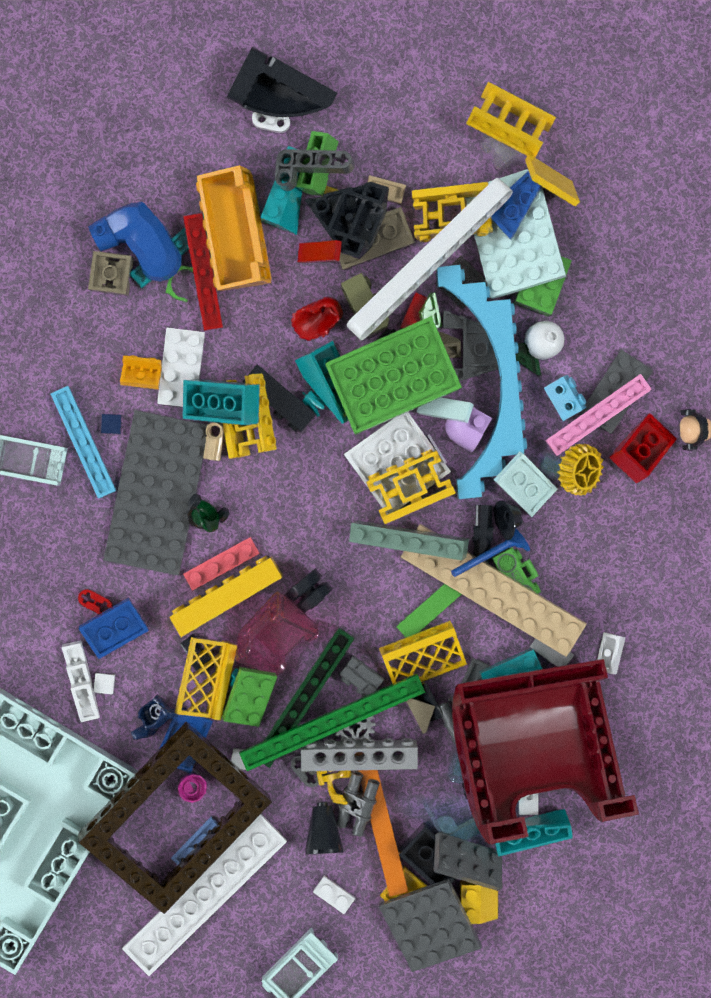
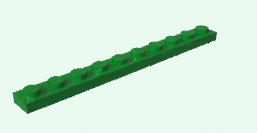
[239,674,425,771]

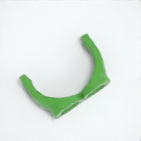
[165,266,193,302]

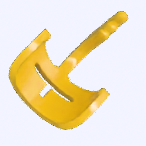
[316,770,351,805]

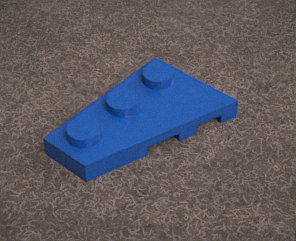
[491,171,542,240]

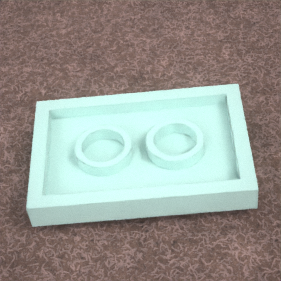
[494,451,557,517]

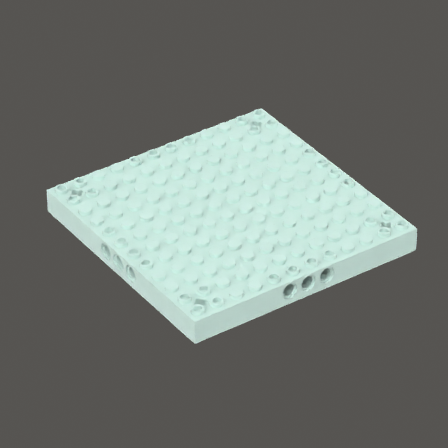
[0,688,138,975]

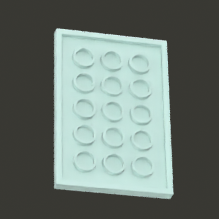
[465,169,566,299]

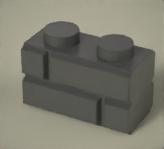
[339,655,384,697]

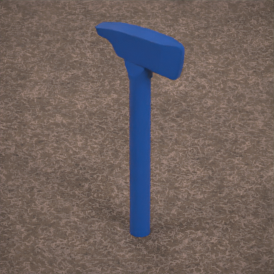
[451,529,530,577]

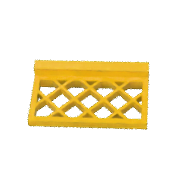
[379,621,467,684]
[175,637,237,720]

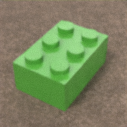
[514,256,572,317]

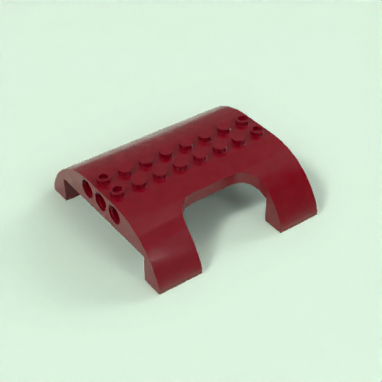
[453,659,639,845]

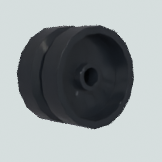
[284,568,333,616]

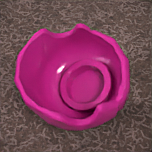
[178,773,207,803]

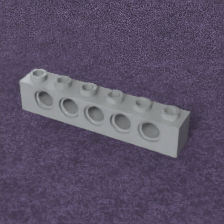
[301,738,418,771]

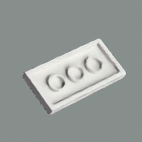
[157,328,205,407]

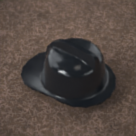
[493,500,523,540]

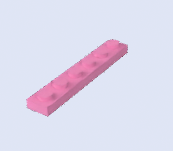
[545,374,652,456]

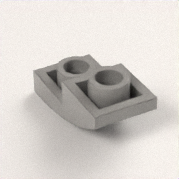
[530,639,574,667]

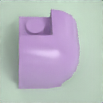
[445,400,492,452]

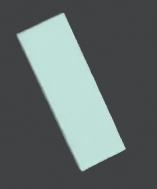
[417,398,474,423]

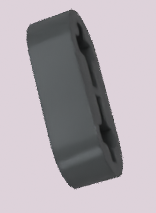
[291,755,319,787]

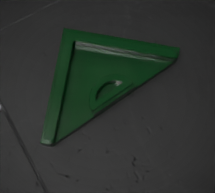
[515,342,542,376]

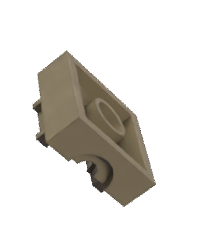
[88,251,134,296]

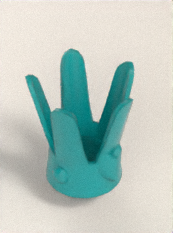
[302,390,326,417]

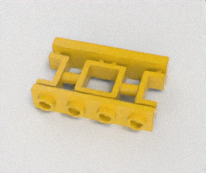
[412,182,493,242]
[222,374,277,459]
[366,449,456,524]

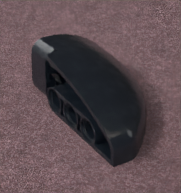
[226,46,338,117]

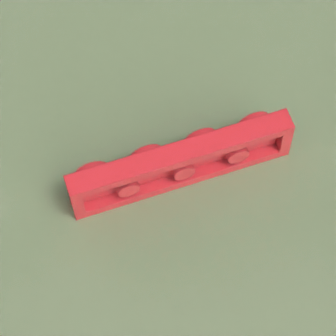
[183,537,260,591]

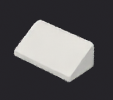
[597,632,625,674]

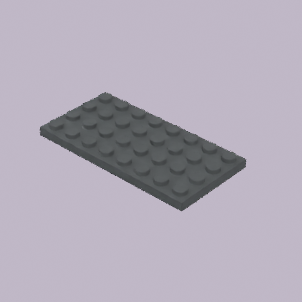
[104,410,208,576]

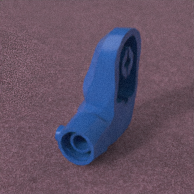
[88,202,181,282]

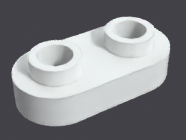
[252,112,290,133]

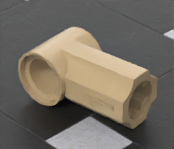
[203,423,225,461]

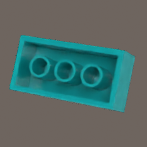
[183,379,260,425]

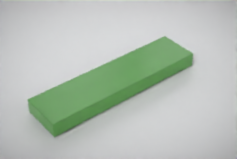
[396,584,462,637]

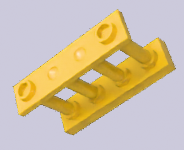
[466,82,556,157]

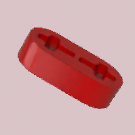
[78,589,113,614]

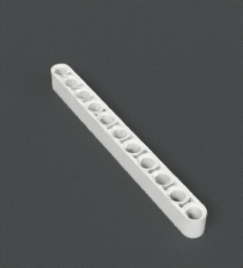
[347,178,513,340]

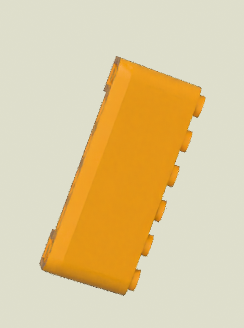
[196,165,272,291]

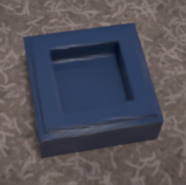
[101,414,122,434]

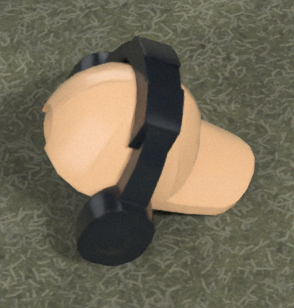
[680,409,711,451]

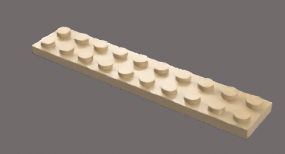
[401,524,587,657]

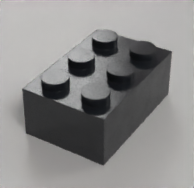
[398,822,456,885]

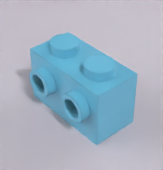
[544,375,587,421]

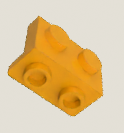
[120,355,162,390]

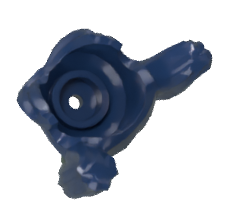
[131,694,179,740]

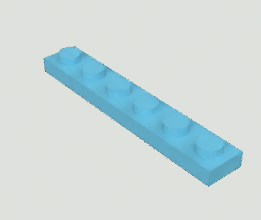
[51,386,117,499]

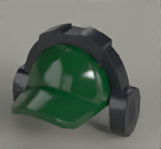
[187,493,230,532]

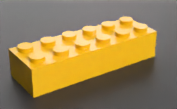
[169,556,283,637]

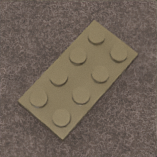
[330,207,415,270]

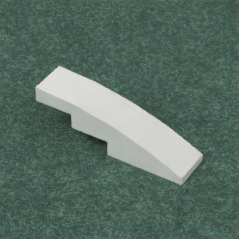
[62,640,100,722]

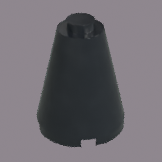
[305,802,343,854]

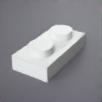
[313,875,355,914]

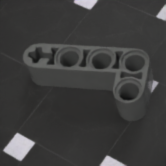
[275,149,355,191]

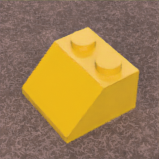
[460,880,498,924]

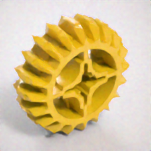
[557,444,604,495]

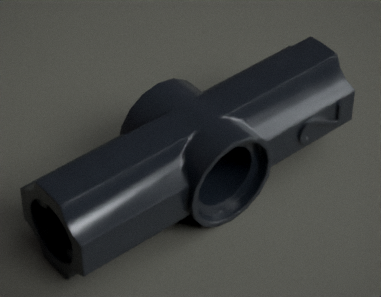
[472,505,493,563]

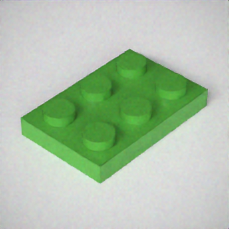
[222,667,277,727]

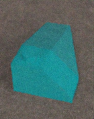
[295,341,348,424]

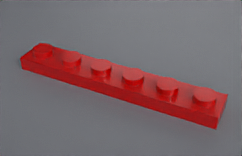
[183,213,223,331]

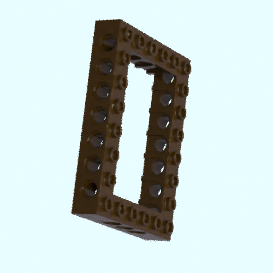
[78,721,272,914]

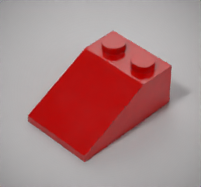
[609,413,677,484]

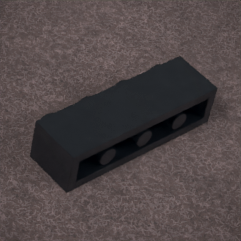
[242,364,316,432]

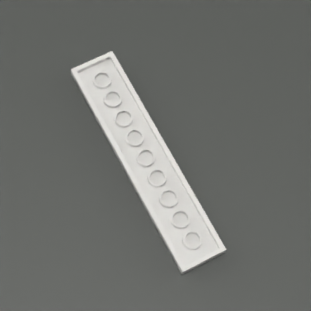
[122,814,287,976]

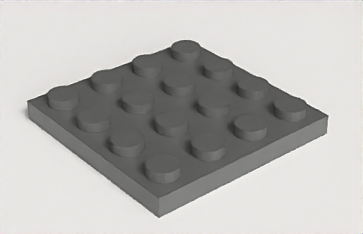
[379,879,482,972]

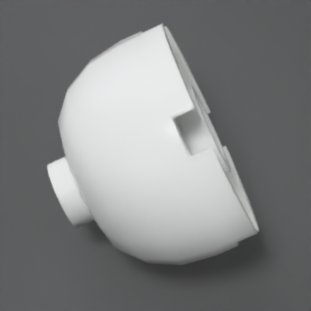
[525,321,565,360]

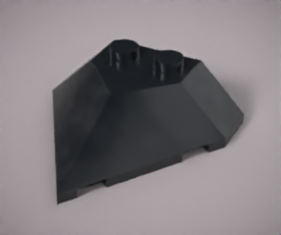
[305,182,389,259]

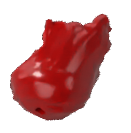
[291,296,343,341]

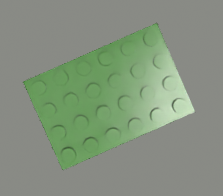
[325,316,462,435]

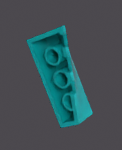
[260,146,302,235]
[494,809,573,857]

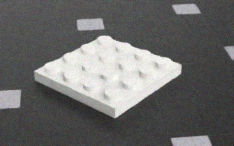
[344,412,451,514]

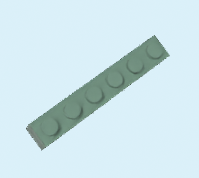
[349,520,469,560]

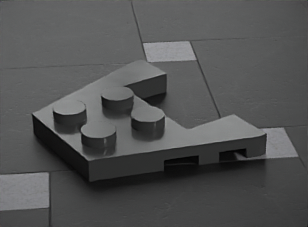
[443,311,498,381]

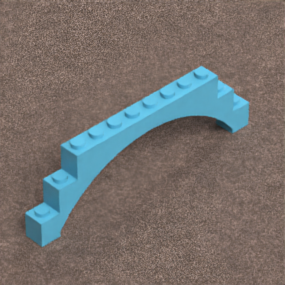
[436,265,527,499]

